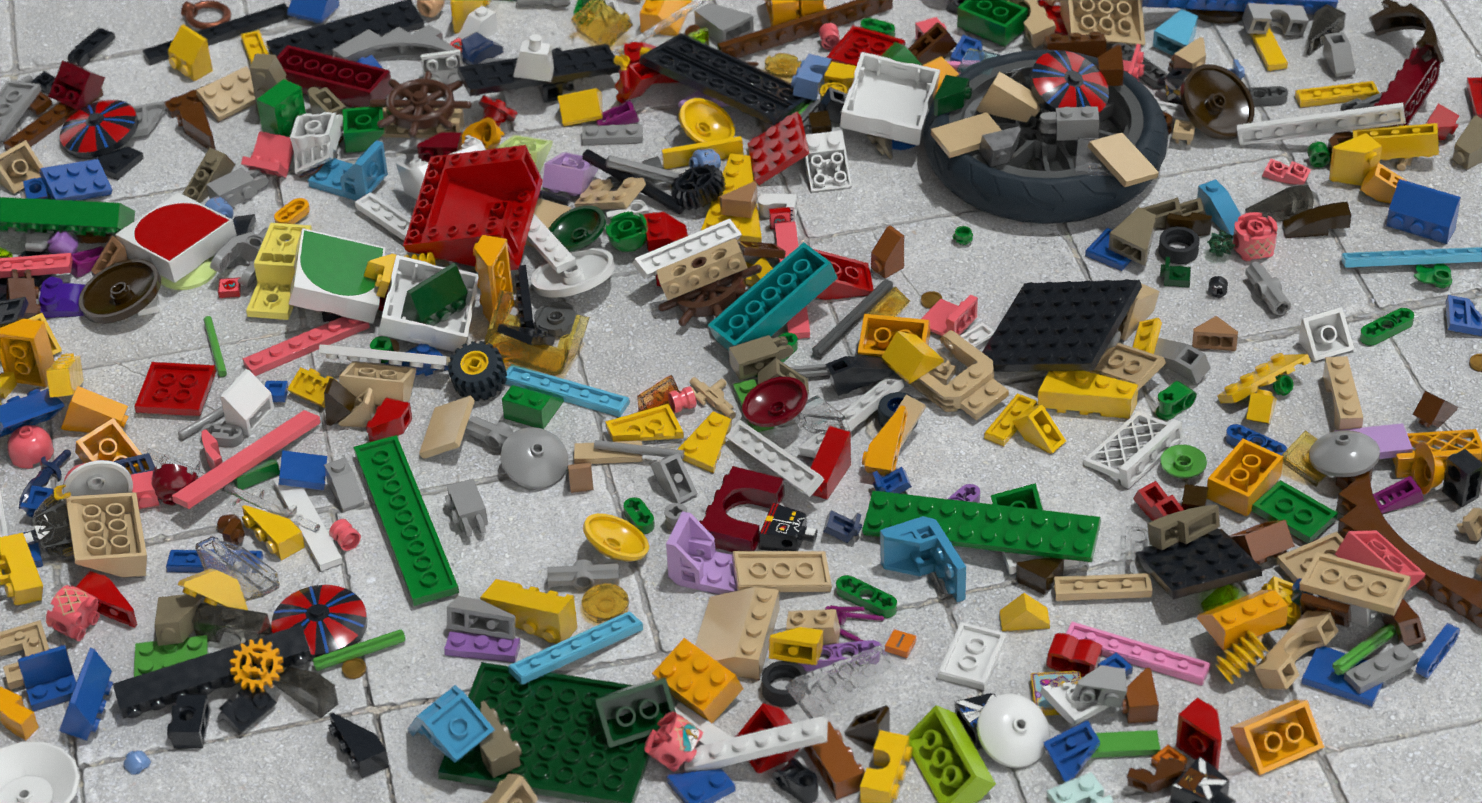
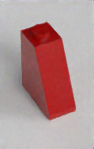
[811,426,851,500]

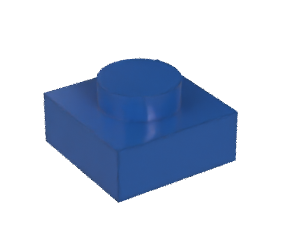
[265,381,289,402]
[1098,652,1133,677]

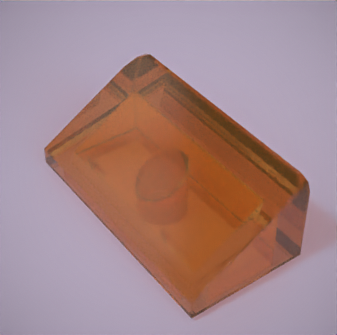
[637,375,680,412]

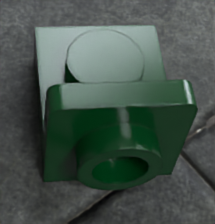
[1160,257,1191,287]

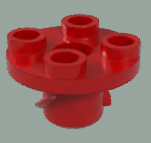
[479,95,518,127]

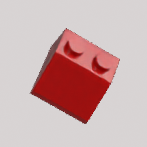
[644,212,688,253]
[1176,697,1222,771]
[735,703,800,774]

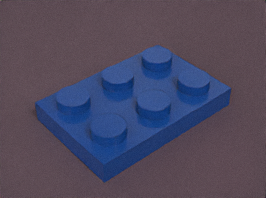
[39,159,113,201]

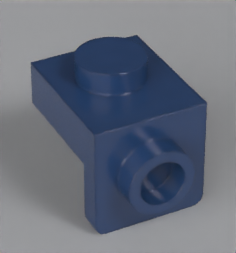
[823,510,862,543]

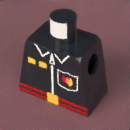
[759,503,818,551]

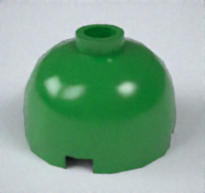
[606,211,648,252]

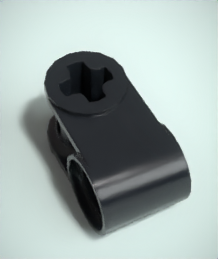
[772,758,819,803]

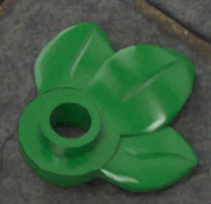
[1414,263,1453,289]

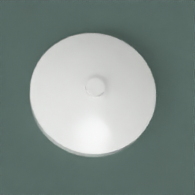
[531,248,615,298]

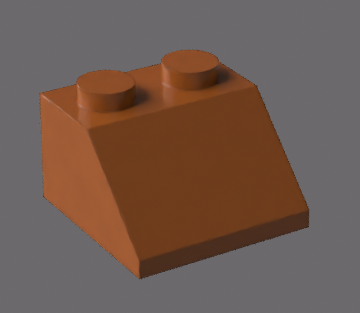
[1229,520,1295,564]

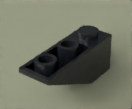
[825,356,896,396]
[328,712,389,779]

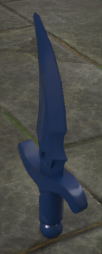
[19,449,71,509]

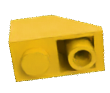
[1246,389,1277,424]

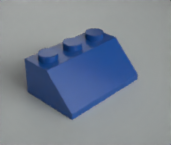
[1386,179,1461,244]
[0,389,65,438]
[59,647,113,740]

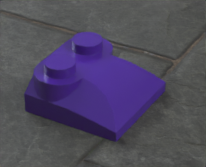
[39,277,85,318]

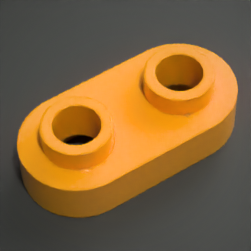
[274,198,310,224]

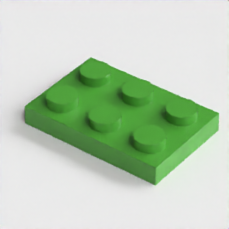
[134,635,209,677]

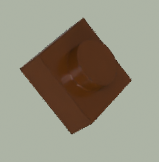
[28,92,53,115]
[222,518,245,550]

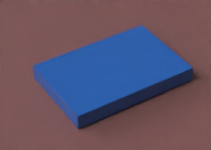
[1301,646,1384,707]

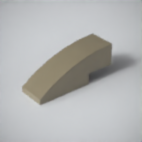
[1142,197,1206,229]
[1147,505,1220,550]

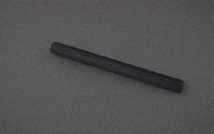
[582,149,685,214]

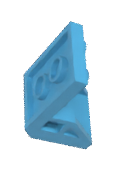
[308,140,388,201]
[880,516,966,602]
[407,685,495,762]

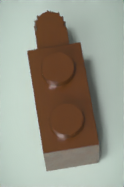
[6,269,41,319]

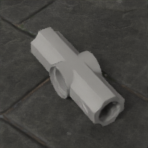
[1245,262,1291,316]
[465,416,513,451]
[547,559,620,591]

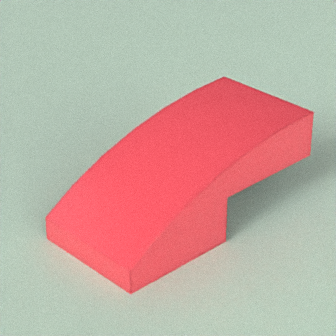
[202,429,223,470]

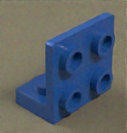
[18,645,76,711]

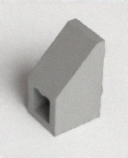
[1322,32,1355,77]
[1072,665,1127,707]

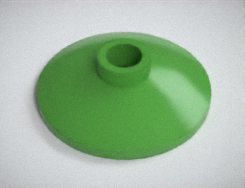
[1161,445,1207,479]

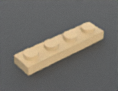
[1054,573,1152,601]

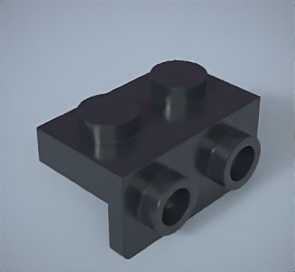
[217,686,277,735]

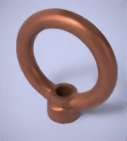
[181,0,231,30]

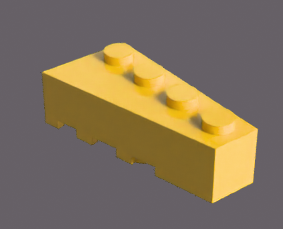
[1038,371,1138,419]
[480,579,578,644]

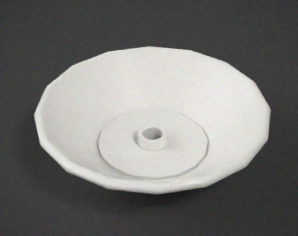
[0,742,80,803]

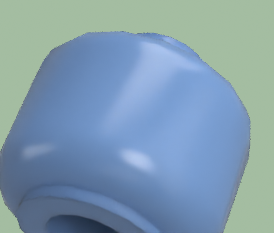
[123,750,151,775]

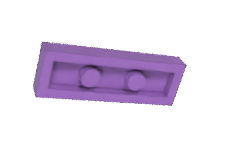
[444,631,521,663]

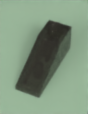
[1307,4,1346,56]
[1245,185,1314,222]
[272,666,338,718]

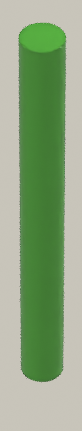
[204,316,227,377]

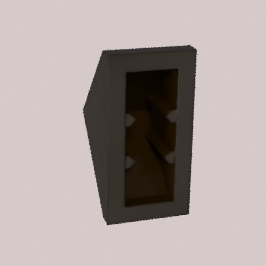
[324,378,357,426]
[1016,557,1064,596]
[844,705,890,747]

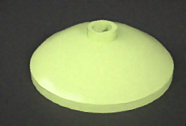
[160,255,217,290]

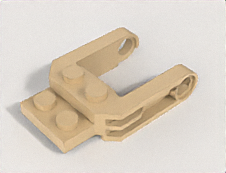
[910,330,1009,420]

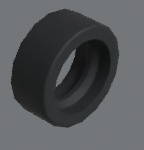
[1158,227,1200,265]
[761,661,808,707]

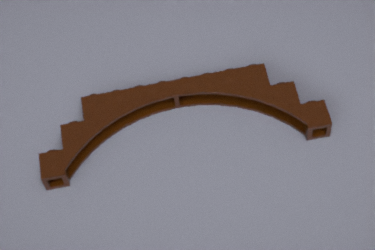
[1335,468,1482,628]

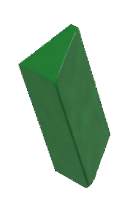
[233,458,280,491]

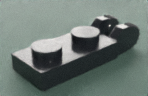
[67,27,116,67]

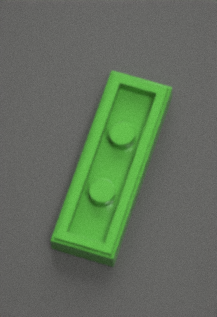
[1090,730,1161,758]

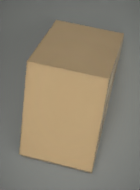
[338,387,376,427]

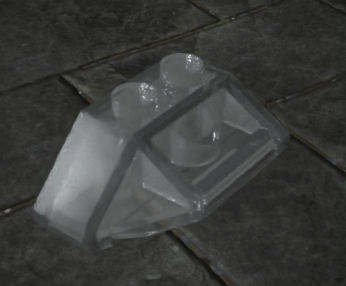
[195,536,280,602]

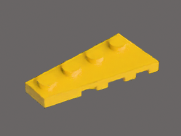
[1217,353,1311,403]

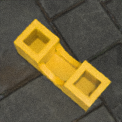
[860,730,913,803]

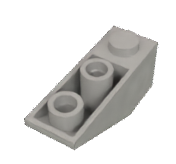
[1154,338,1211,384]

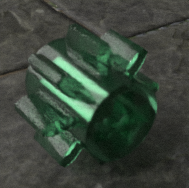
[1207,230,1235,257]

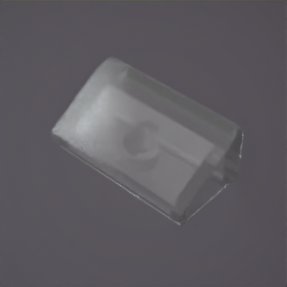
[664,125,695,148]

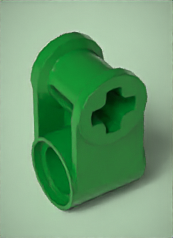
[1156,381,1197,420]

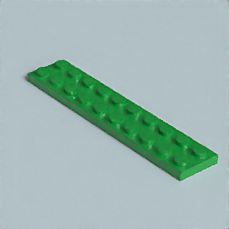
[354,435,459,606]
[862,491,1101,562]

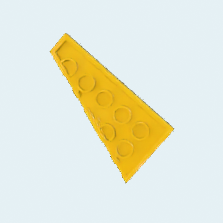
[701,153,762,242]

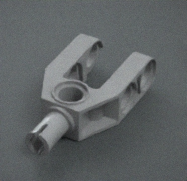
[210,228,268,287]

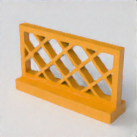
[1392,429,1482,478]

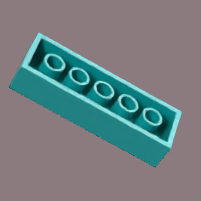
[708,242,838,351]

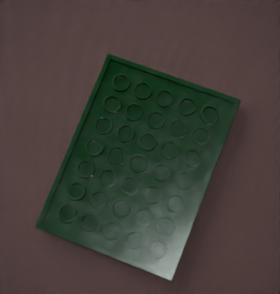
[438,662,650,803]

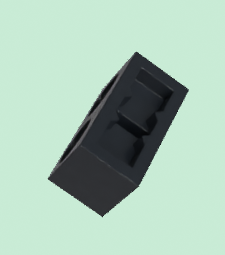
[1442,449,1482,507]

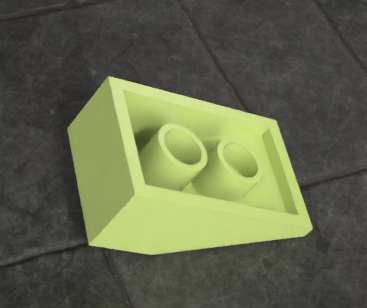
[498,135,553,173]

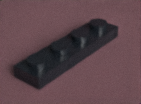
[515,265,534,329]

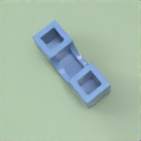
[791,54,831,100]

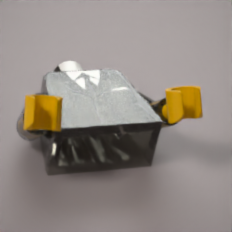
[23,485,74,558]

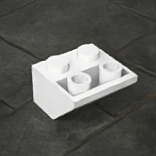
[421,50,462,85]
[220,369,274,437]

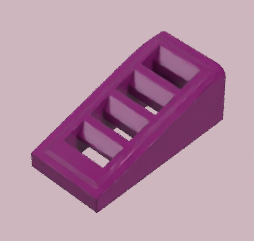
[596,100,640,126]
[71,246,104,278]
[1373,476,1424,514]

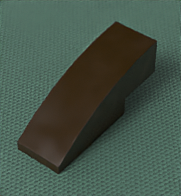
[1282,202,1351,238]

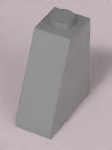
[694,3,754,43]

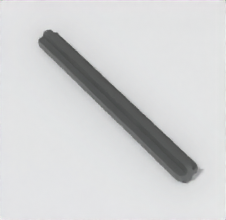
[812,279,893,358]

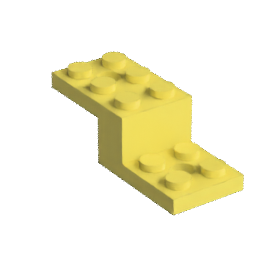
[246,223,312,320]

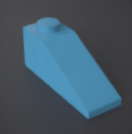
[1197,179,1241,240]

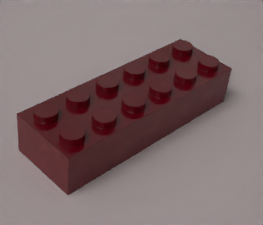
[277,45,393,108]
[1373,45,1443,128]

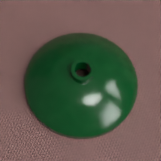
[549,206,606,252]

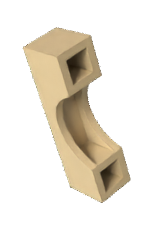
[1008,0,1056,48]
[1323,356,1364,430]
[1254,611,1339,690]

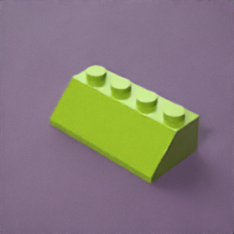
[907,705,996,803]

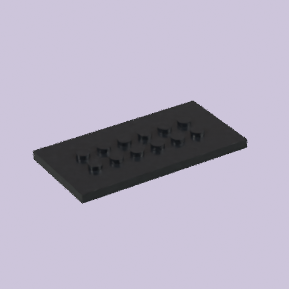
[639,33,812,126]

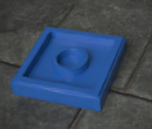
[1085,228,1132,271]
[278,450,327,490]

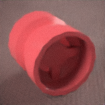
[819,23,840,50]
[668,386,696,413]
[329,519,361,551]

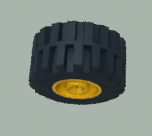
[448,341,507,401]

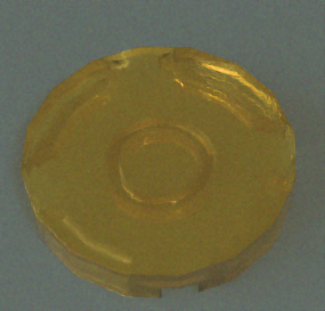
[764,53,801,79]
[581,584,629,624]

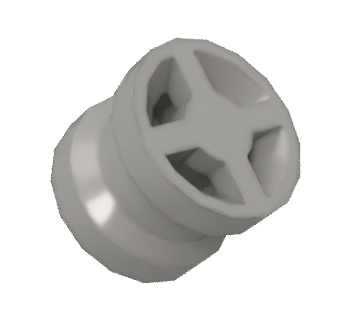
[664,503,687,531]

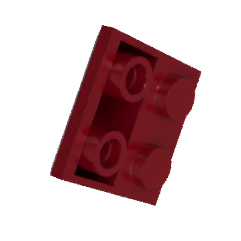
[48,60,105,110]
[417,132,463,162]

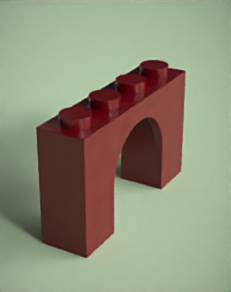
[699,466,785,553]

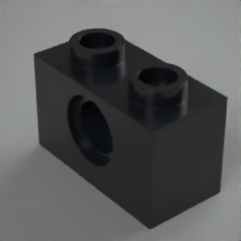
[167,695,211,748]

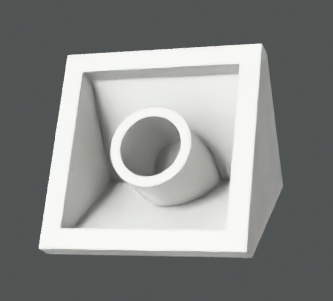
[1299,307,1354,361]

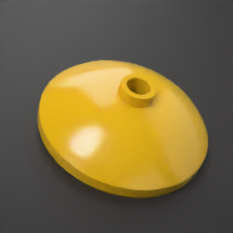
[679,98,735,143]
[583,513,649,562]

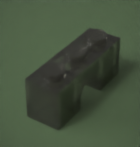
[192,603,272,643]

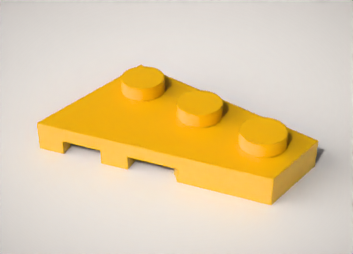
[605,404,684,442]
[677,411,732,474]

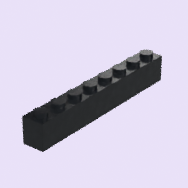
[112,624,312,719]

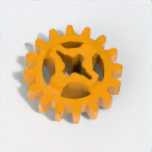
[230,639,284,693]

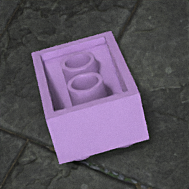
[542,152,598,196]

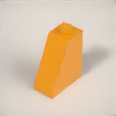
[61,386,129,433]

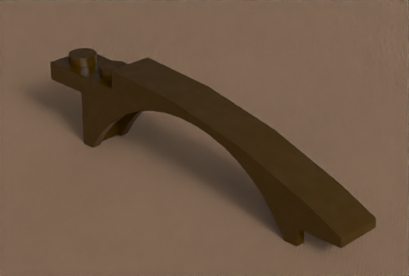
[1369,0,1444,63]

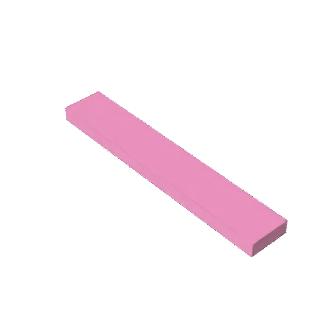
[1066,622,1211,686]

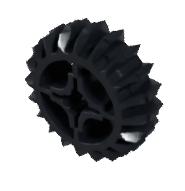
[670,164,726,210]

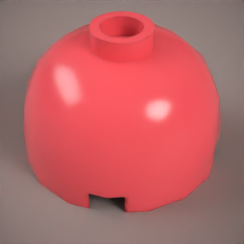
[7,425,54,469]

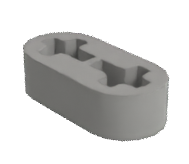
[201,423,244,447]

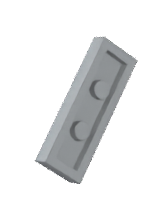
[582,124,643,145]
[1344,642,1419,694]

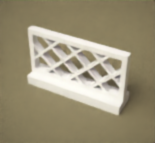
[1083,412,1183,489]

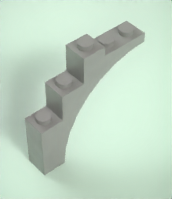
[333,25,463,66]

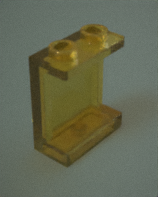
[571,0,633,47]

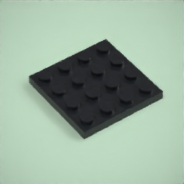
[1135,529,1262,600]

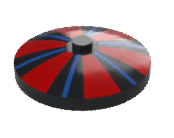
[1029,51,1109,114]
[60,100,139,158]
[271,585,368,661]

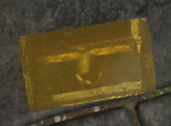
[868,286,910,317]

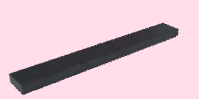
[142,3,293,65]

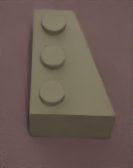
[249,54,287,116]

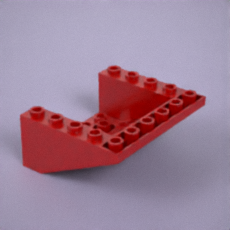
[403,145,543,271]

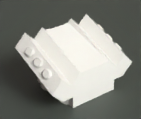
[290,112,343,175]

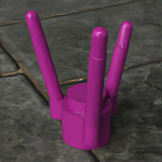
[825,605,884,642]

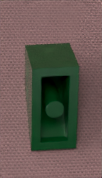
[934,75,972,116]

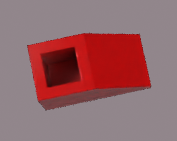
[366,398,413,442]

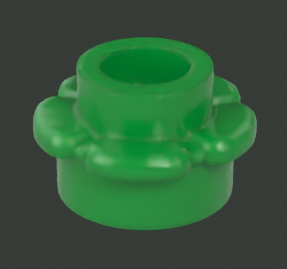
[953,226,973,245]
[1273,374,1294,396]

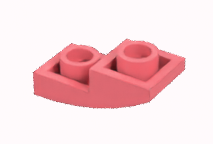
[1262,158,1311,185]

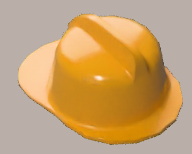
[462,117,505,150]
[1411,442,1445,494]

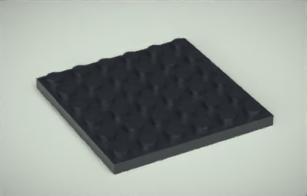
[982,279,1142,372]

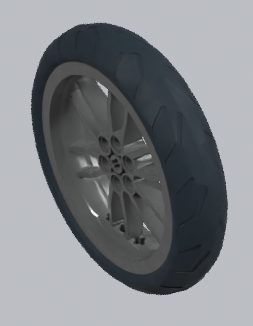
[923,50,1168,224]

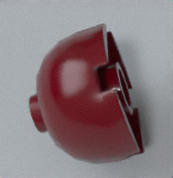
[152,463,199,506]

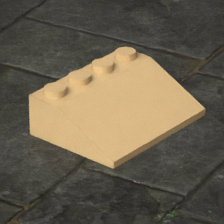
[1060,0,1145,46]
[66,492,147,577]
[695,587,780,680]

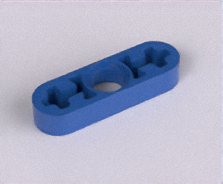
[1226,424,1287,463]
[1415,623,1460,678]

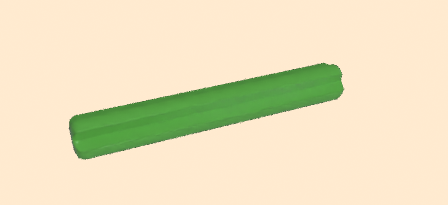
[1332,624,1396,675]
[313,629,406,671]

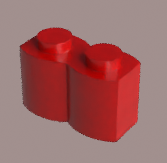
[1046,633,1102,677]

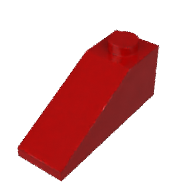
[76,571,138,628]

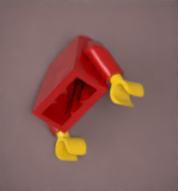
[614,47,661,103]

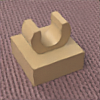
[1172,120,1196,145]
[928,360,956,385]
[1457,508,1482,541]

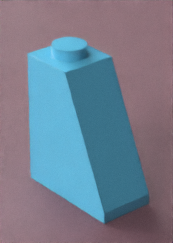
[1153,9,1198,56]

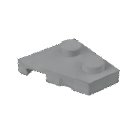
[133,101,166,137]

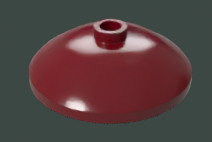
[742,377,808,427]

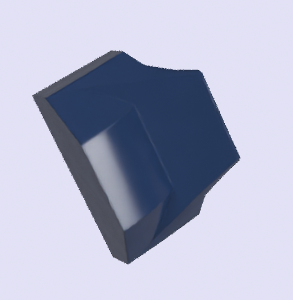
[461,32,504,65]

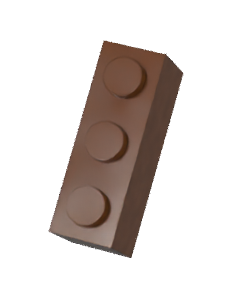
[803,721,865,800]

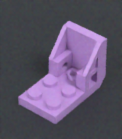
[666,511,737,595]

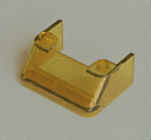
[484,289,590,376]

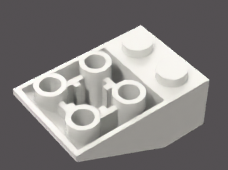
[803,131,852,192]

